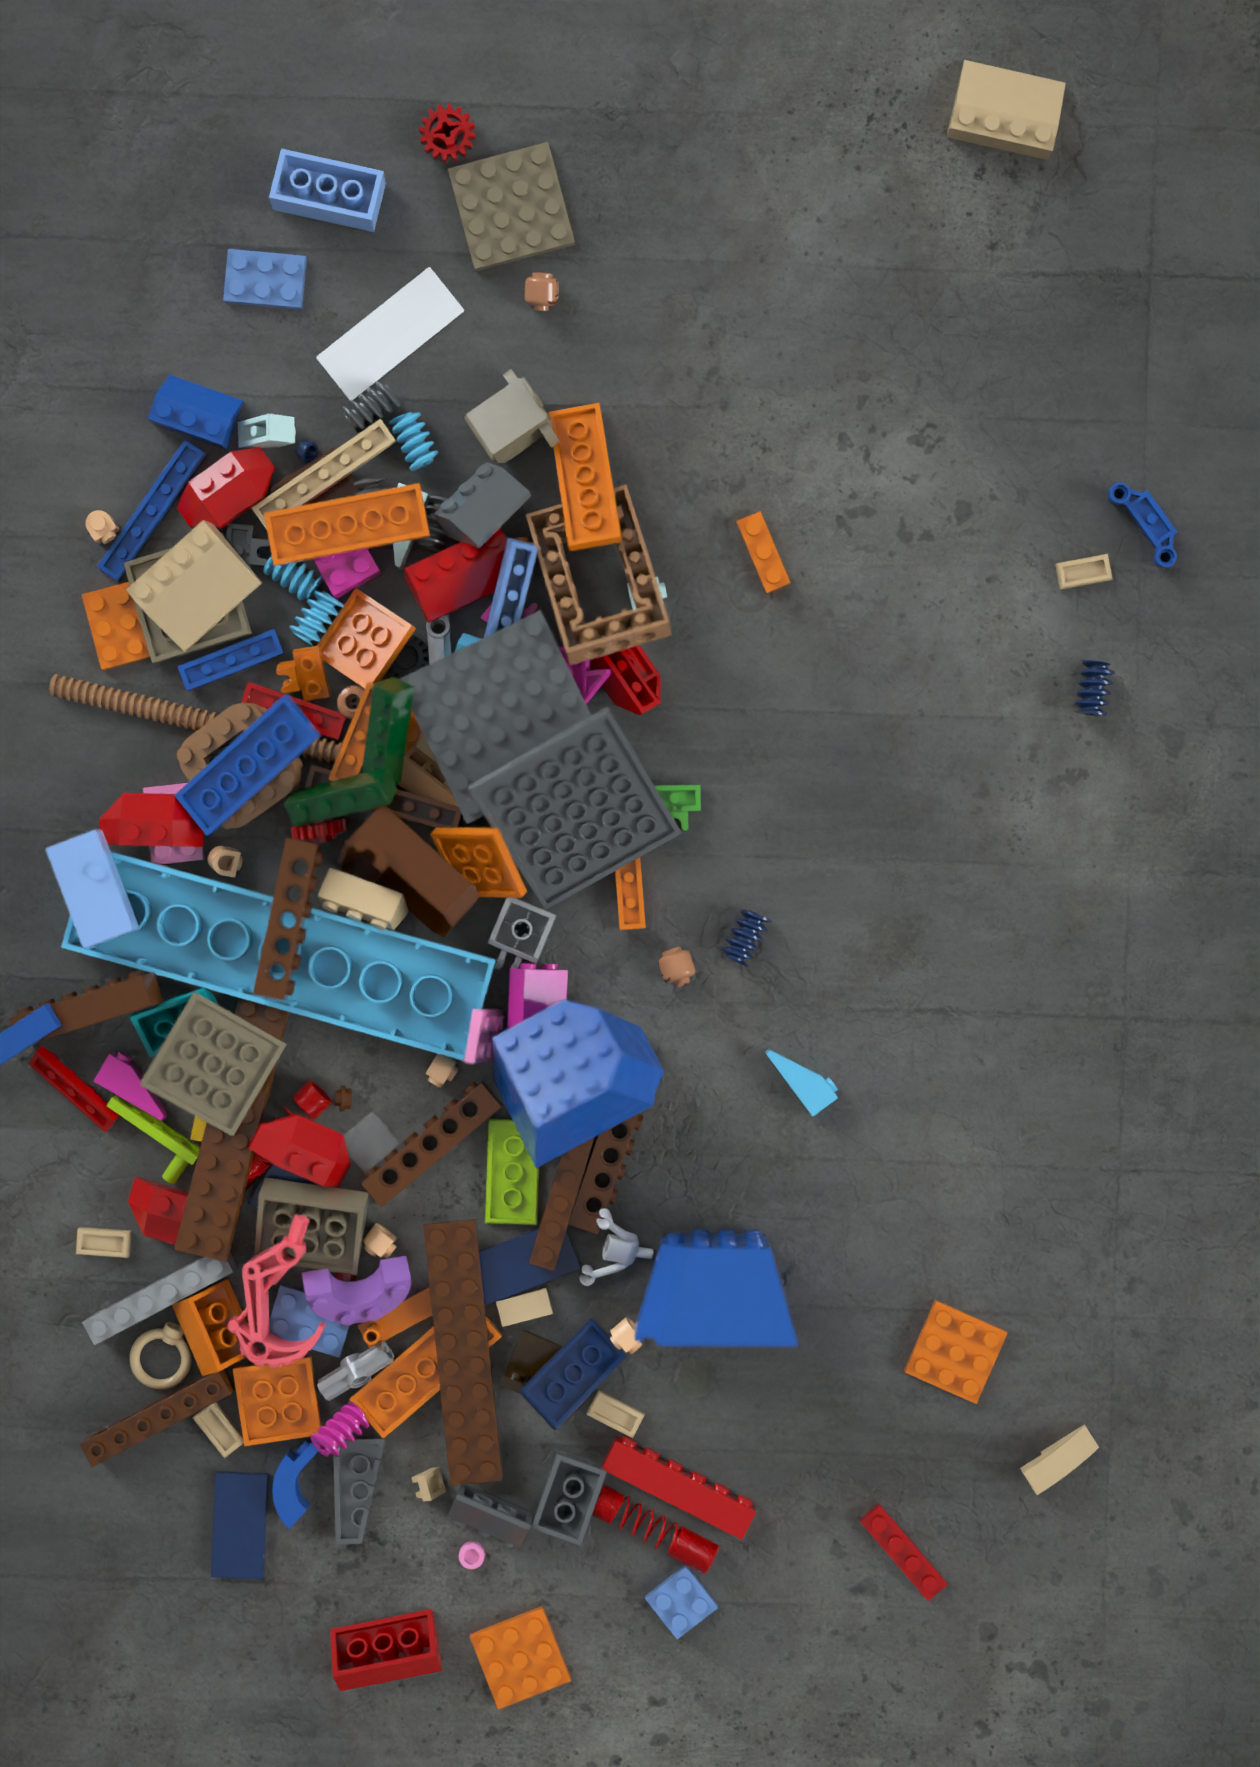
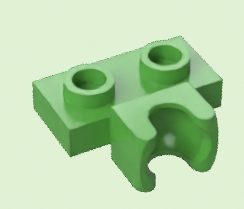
[655,785,701,831]

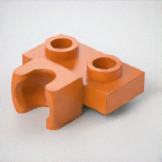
[276,645,331,701]

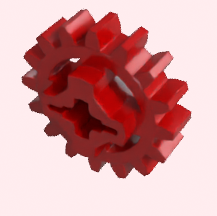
[419,103,476,163]
[290,817,349,843]

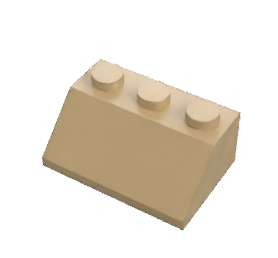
[317,868,408,931]

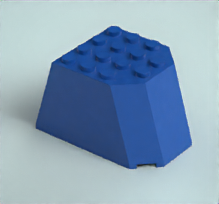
[493,1000,664,1168]
[635,1229,797,1347]

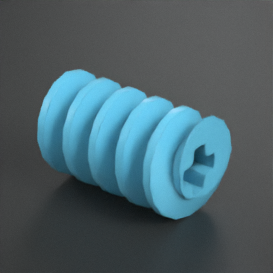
[389,412,438,471]
[264,555,323,600]
[289,590,344,646]

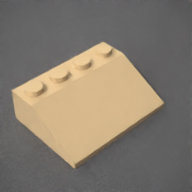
[947,60,1066,160]
[126,520,262,652]

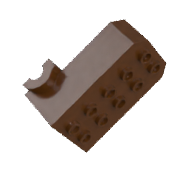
[337,805,480,937]

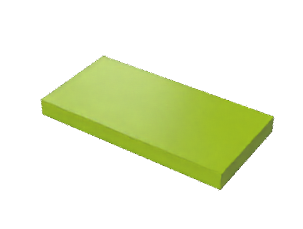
[485,1118,539,1225]

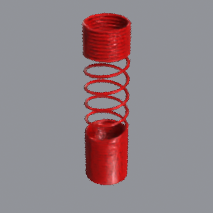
[245,1080,332,1191]
[592,1484,719,1575]

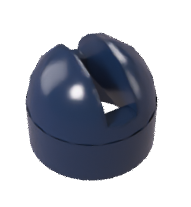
[295,440,318,463]

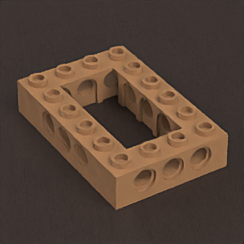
[526,485,672,665]

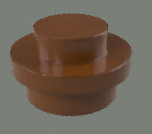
[334,1085,352,1112]

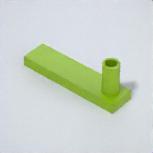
[107,1095,200,1184]

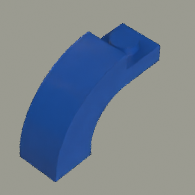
[272,1440,318,1529]

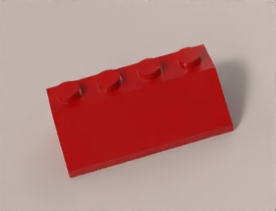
[405,528,507,623]
[330,1609,442,1691]

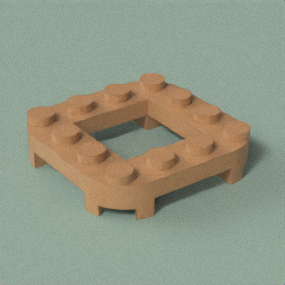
[177,702,303,829]

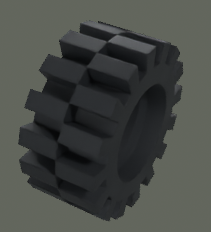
[387,635,429,679]

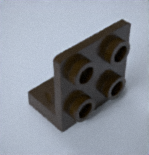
[500,1330,562,1394]

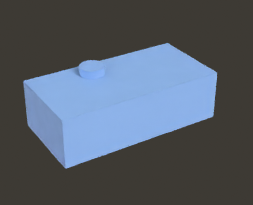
[269,149,386,232]
[46,830,140,948]

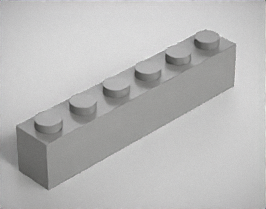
[82,1252,238,1345]

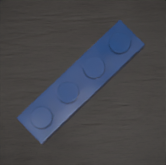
[178,629,285,692]

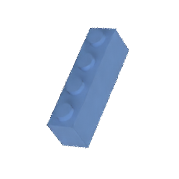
[484,538,538,638]

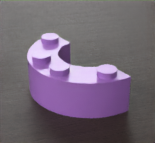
[302,1256,411,1325]

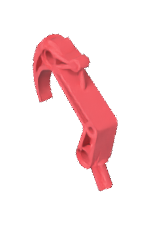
[228,1214,327,1368]

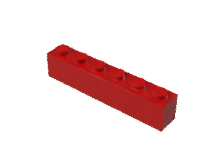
[602,1436,756,1540]

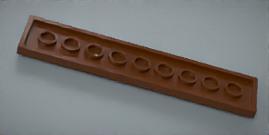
[174,998,290,1262]
[423,1219,503,1486]

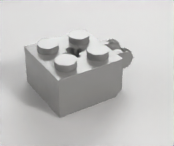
[488,898,557,970]

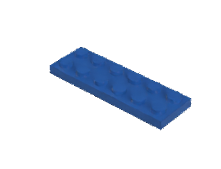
[175,695,321,836]

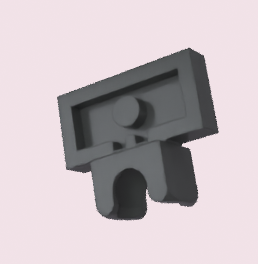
[226,523,271,569]

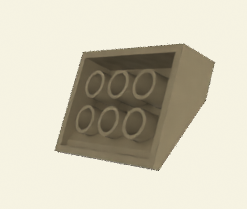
[254,1178,369,1275]

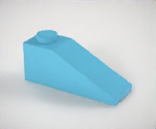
[765,1049,838,1116]

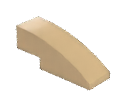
[1020,1425,1099,1495]

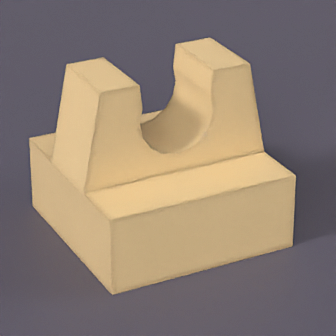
[412,1467,446,1502]

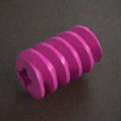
[311,1401,369,1457]

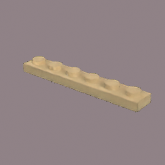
[252,419,396,530]

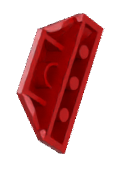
[177,447,275,529]
[590,617,661,716]
[99,793,204,847]
[248,1114,351,1188]
[128,1177,189,1245]

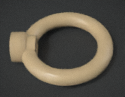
[129,1322,192,1390]

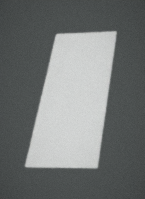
[316,267,464,400]

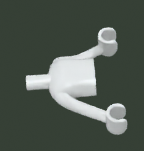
[579,1208,653,1286]

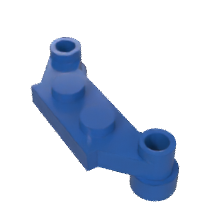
[1108,482,1178,568]

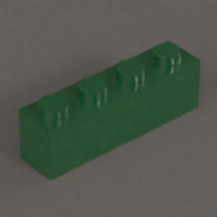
[361,677,414,784]
[284,767,397,827]

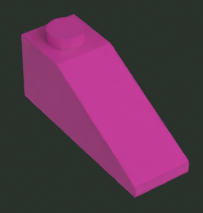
[94,1051,169,1120]

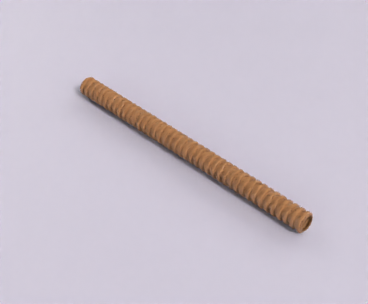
[49,674,362,771]

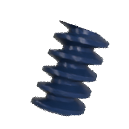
[1075,660,1115,716]
[721,909,772,968]

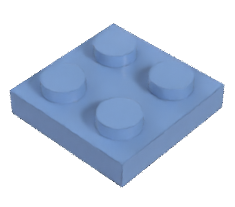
[645,1565,718,1640]

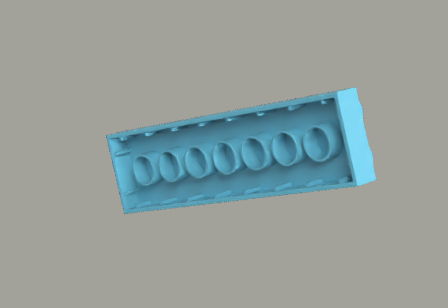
[61,850,497,1061]

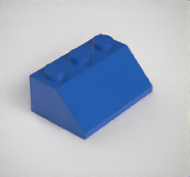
[147,375,244,450]

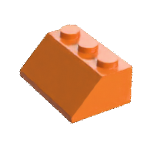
[172,1279,247,1376]

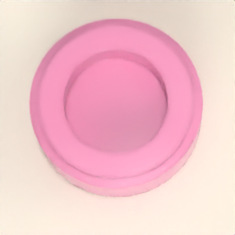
[459,1541,485,1569]

